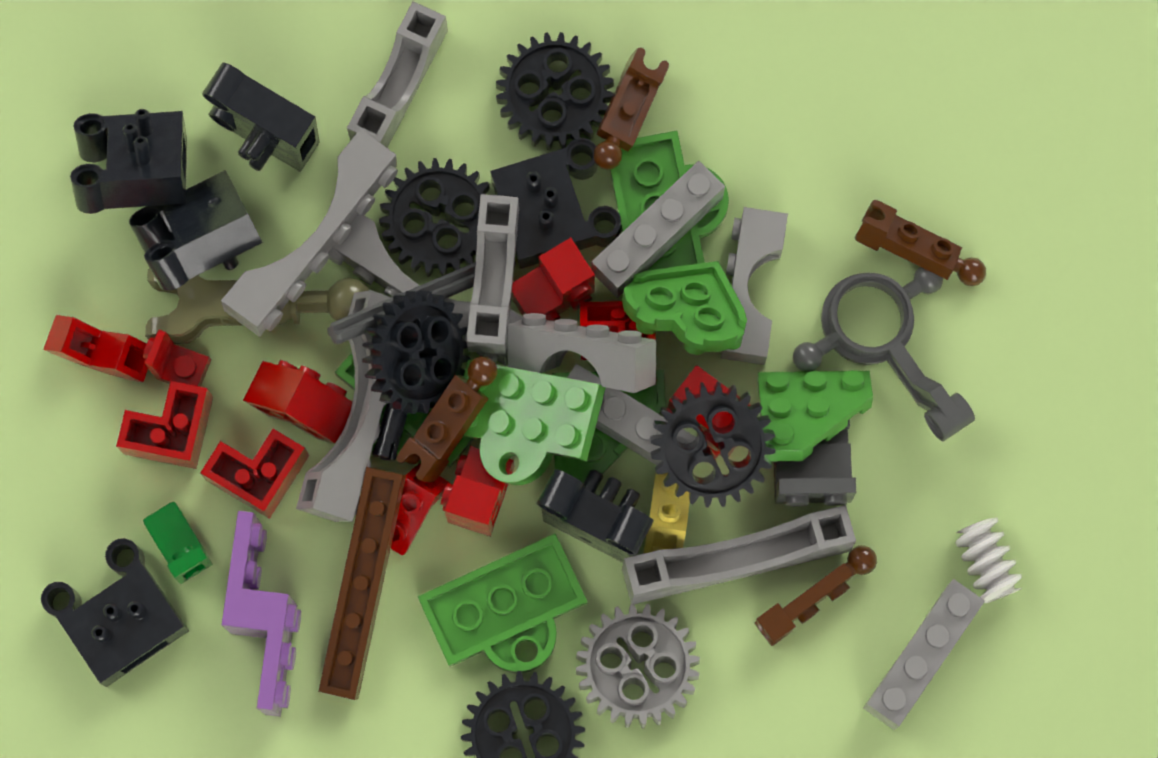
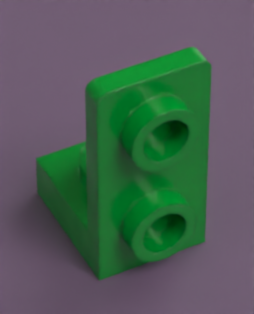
[143,502,213,584]

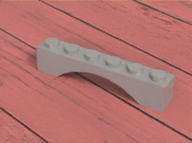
[221,129,398,337]
[327,214,523,366]
[296,290,401,522]
[622,505,856,605]

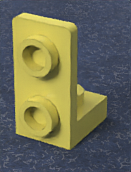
[643,472,690,554]

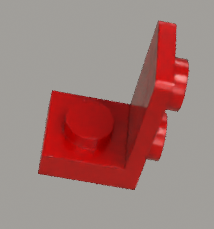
[143,329,211,387]
[391,464,450,555]

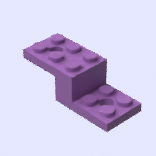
[221,511,301,717]

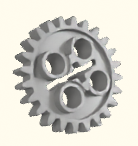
[576,604,700,729]

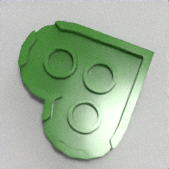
[622,261,747,355]

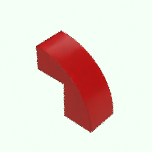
[43,315,148,382]

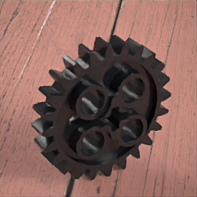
[496,32,614,150]
[379,158,490,277]
[362,290,471,414]
[650,382,776,508]
[461,671,585,758]

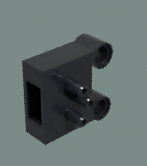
[202,62,320,172]
[70,109,187,214]
[490,138,621,269]
[129,170,263,291]
[536,469,654,563]
[41,538,189,687]

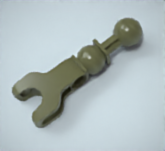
[145,268,369,344]

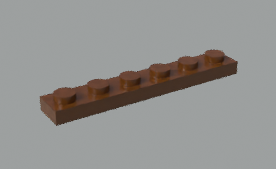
[318,467,406,700]

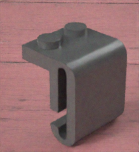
[773,419,856,506]

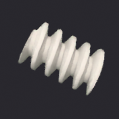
[955,518,1022,603]

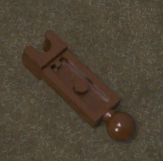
[593,48,669,170]
[855,200,986,286]
[397,356,498,482]
[754,545,877,646]

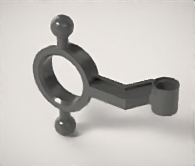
[793,267,975,442]

